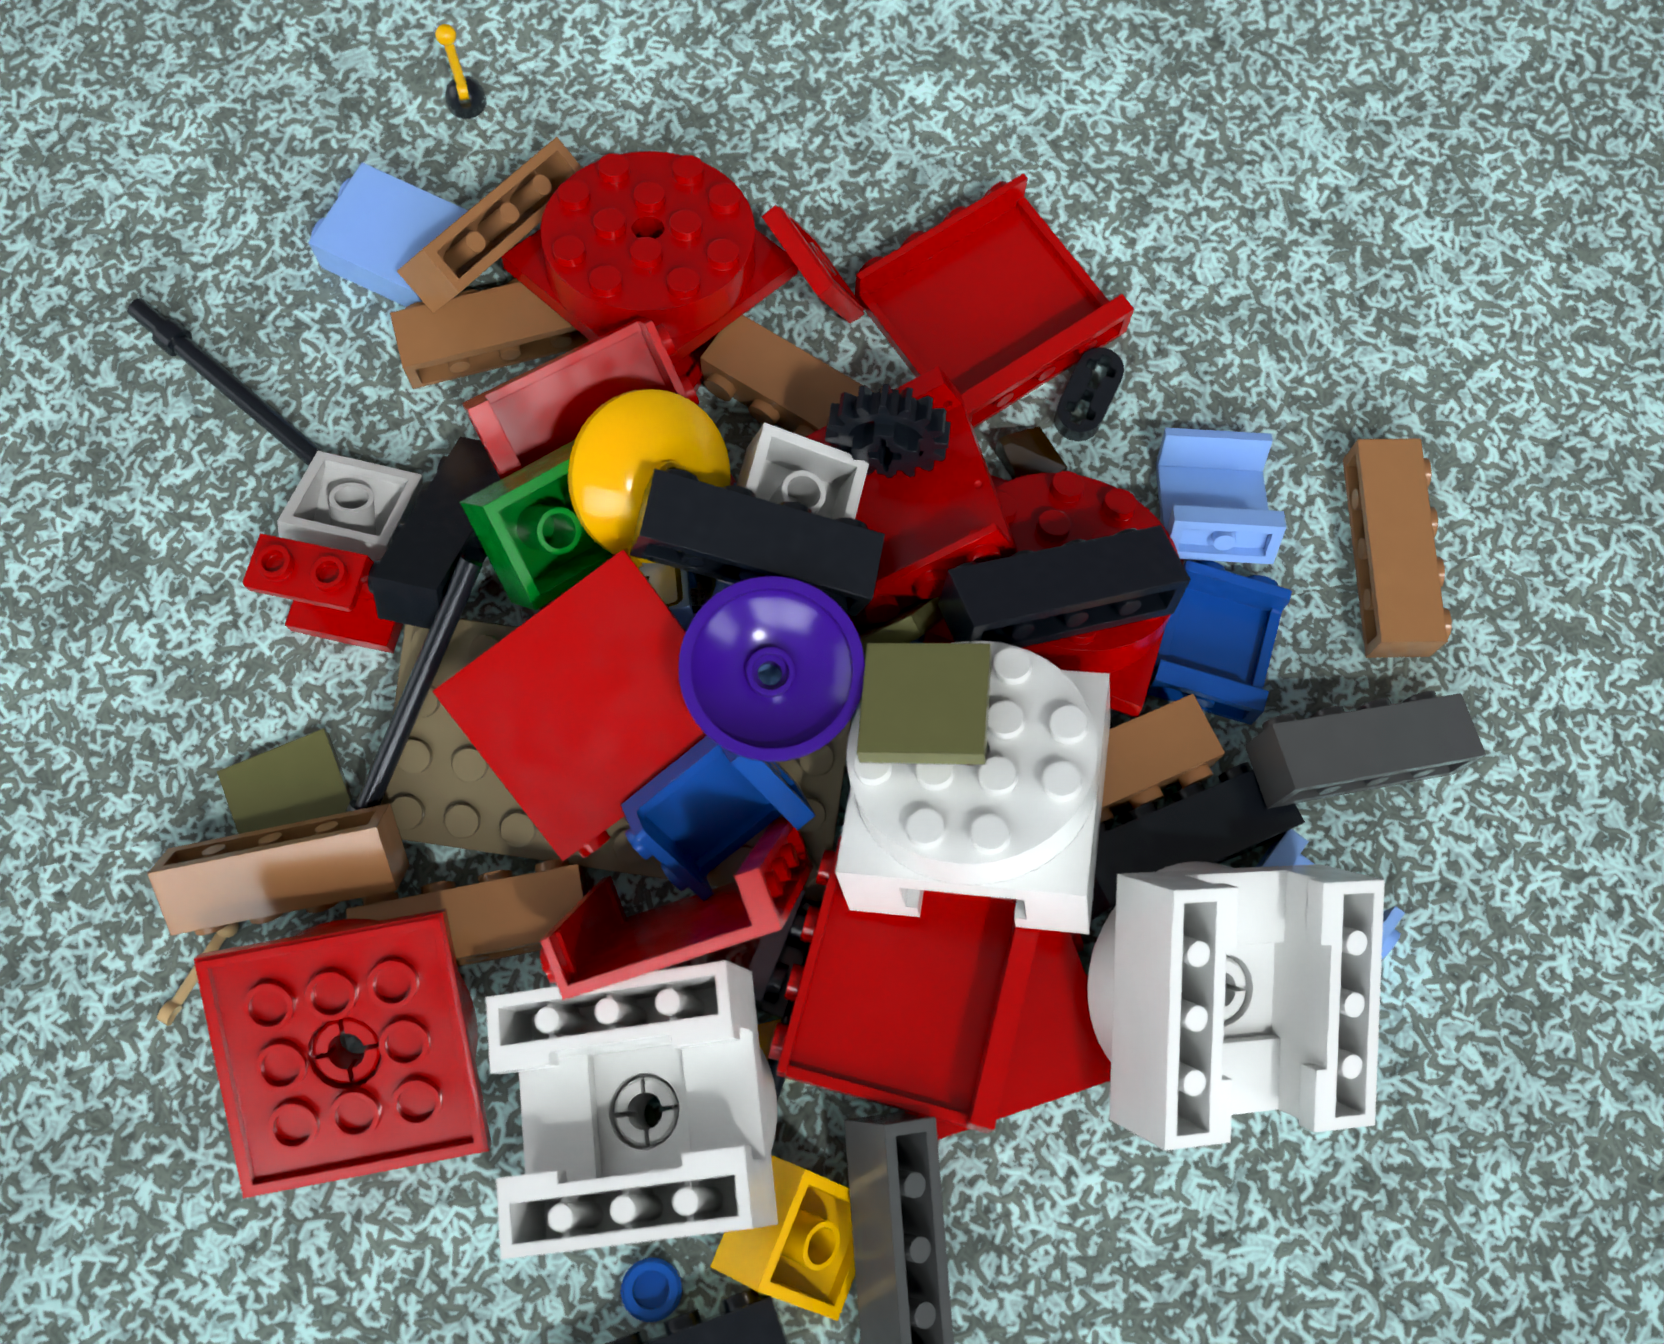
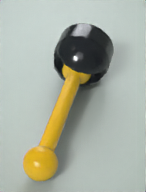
[435,24,487,119]

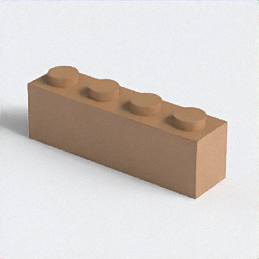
[397,137,582,313]
[390,279,590,389]
[700,315,874,437]
[1343,438,1452,658]
[1100,694,1225,824]
[147,803,410,936]
[346,859,588,967]

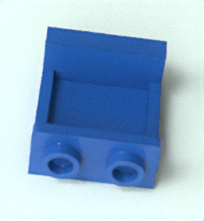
[1147,560,1292,725]
[621,736,816,901]

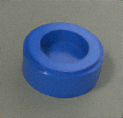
[621,1257,683,1322]

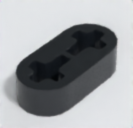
[1054,347,1124,442]

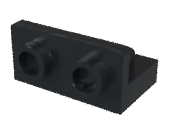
[748,890,819,1019]

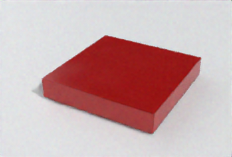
[762,205,865,323]

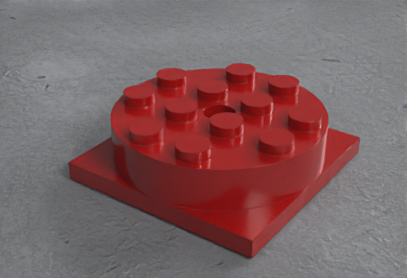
[501,151,798,366]
[923,471,1185,718]
[194,908,492,1198]

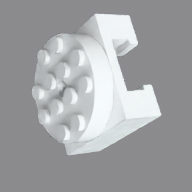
[835,641,1111,934]
[1087,861,1385,1150]
[486,960,778,1260]

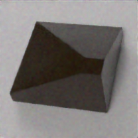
[995,426,1068,479]

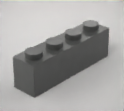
[1245,691,1486,809]
[844,1112,954,1344]

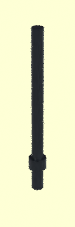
[127,298,324,466]
[345,556,483,812]

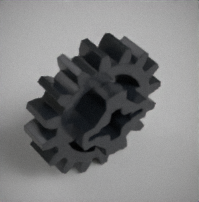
[825,384,951,478]

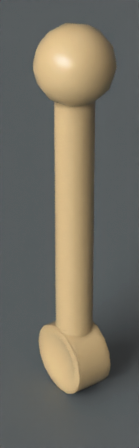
[157,922,239,1026]

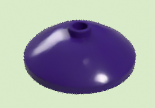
[678,576,865,762]

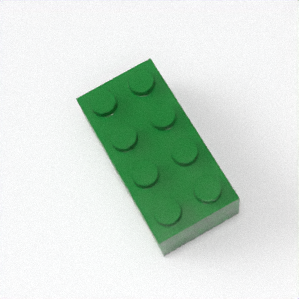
[460,440,669,610]

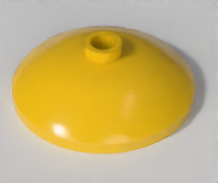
[568,389,730,563]

